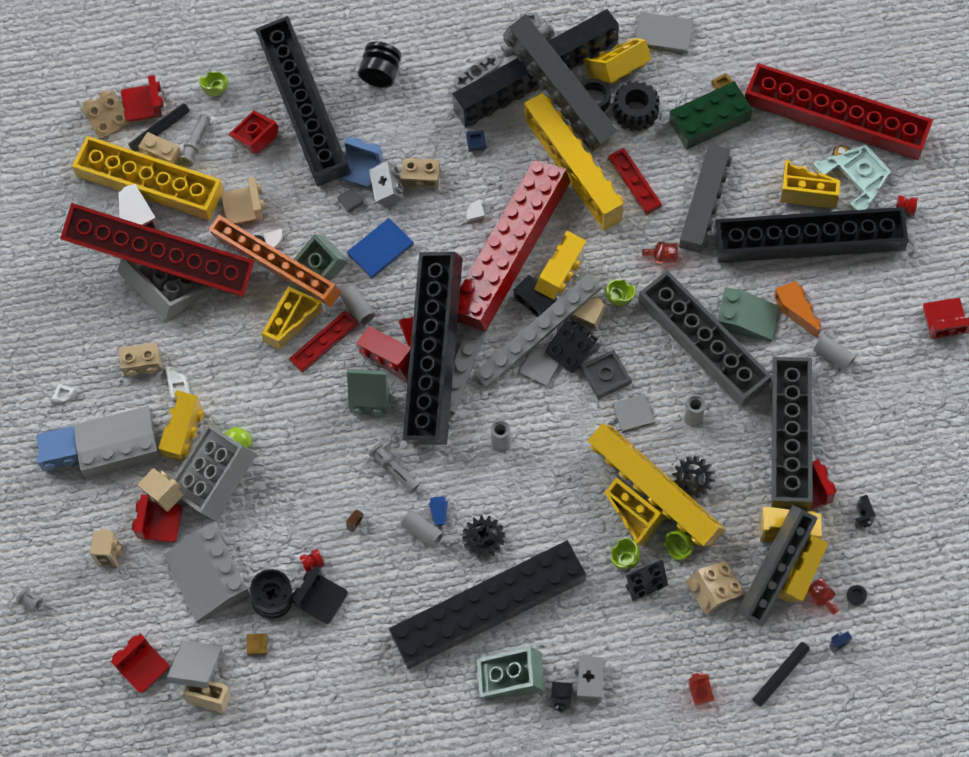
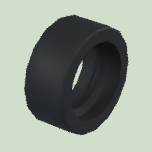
[581,78,611,112]

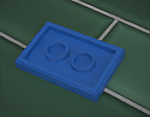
[347,218,414,279]

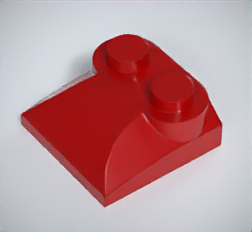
[229,110,279,154]

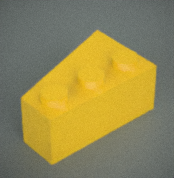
[583,38,652,84]
[780,160,840,209]
[534,231,586,300]
[262,286,323,349]
[158,390,205,462]
[604,477,666,547]
[760,506,822,542]
[778,535,829,603]

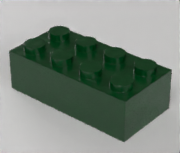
[669,81,752,150]

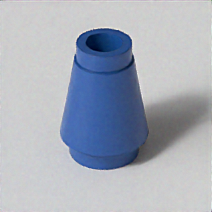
[428,496,448,526]

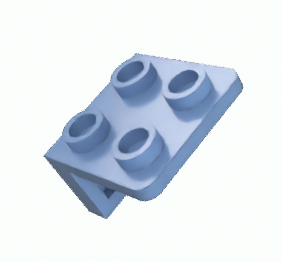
[339,137,383,188]
[36,427,79,471]

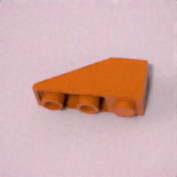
[774,281,822,337]

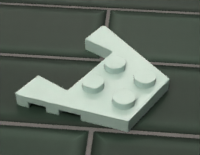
[812,145,891,210]

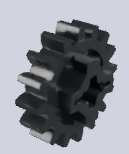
[672,456,715,498]
[462,515,505,559]

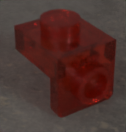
[688,672,715,706]

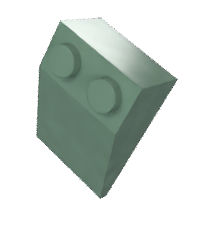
[284,234,348,296]
[718,287,779,342]
[347,369,390,416]
[477,646,545,699]

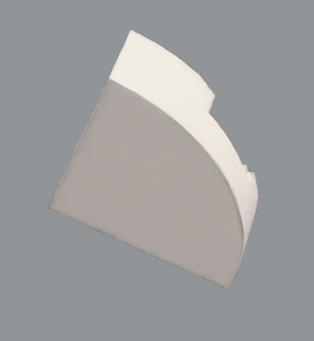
[466,199,485,223]
[264,229,283,249]
[51,384,77,404]

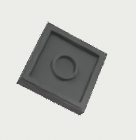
[580,350,632,399]

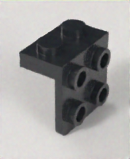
[545,321,601,373]
[292,566,348,624]

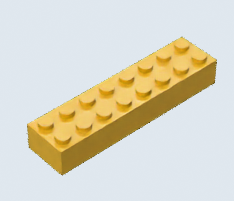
[524,93,624,231]
[72,136,224,221]
[587,423,726,547]

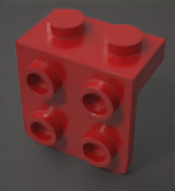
[121,75,164,122]
[804,459,836,511]
[132,494,183,543]
[110,633,170,693]

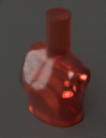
[642,241,678,263]
[807,577,839,615]

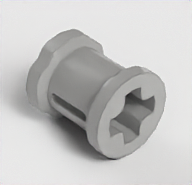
[16,587,44,613]

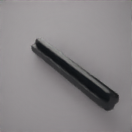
[128,103,190,152]
[752,642,810,707]

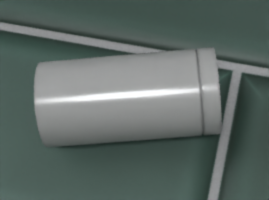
[339,284,375,325]
[813,335,856,371]
[684,395,706,427]
[491,420,511,452]
[401,510,444,548]

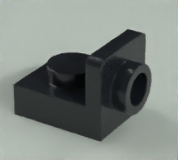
[854,495,876,528]
[550,682,572,711]

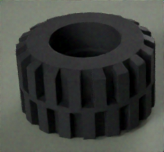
[613,81,660,131]

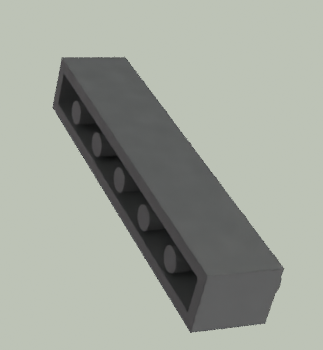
[679,144,732,253]
[737,505,818,626]

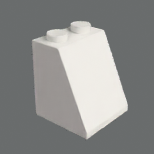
[118,184,161,231]

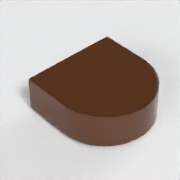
[346,509,364,532]

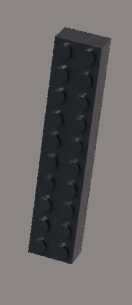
[452,9,619,128]
[255,16,351,187]
[714,207,909,263]
[402,251,463,445]
[388,540,586,669]

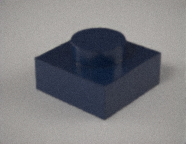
[466,130,487,152]
[829,631,853,653]

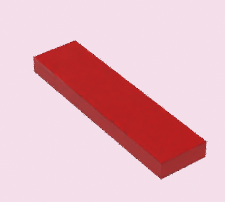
[608,148,662,215]
[289,310,358,373]

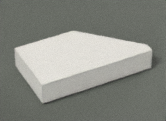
[165,367,190,401]

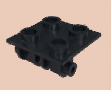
[625,560,668,601]

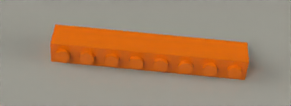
[208,215,341,308]

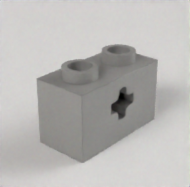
[369,161,404,208]
[573,656,604,702]

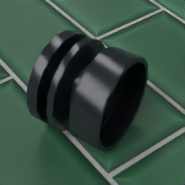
[358,41,402,88]
[249,569,293,620]

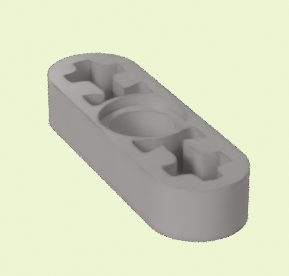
[454,55,499,91]

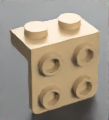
[80,89,130,138]
[222,177,265,225]
[685,561,744,615]

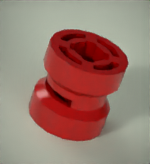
[896,195,917,216]
[299,548,325,572]

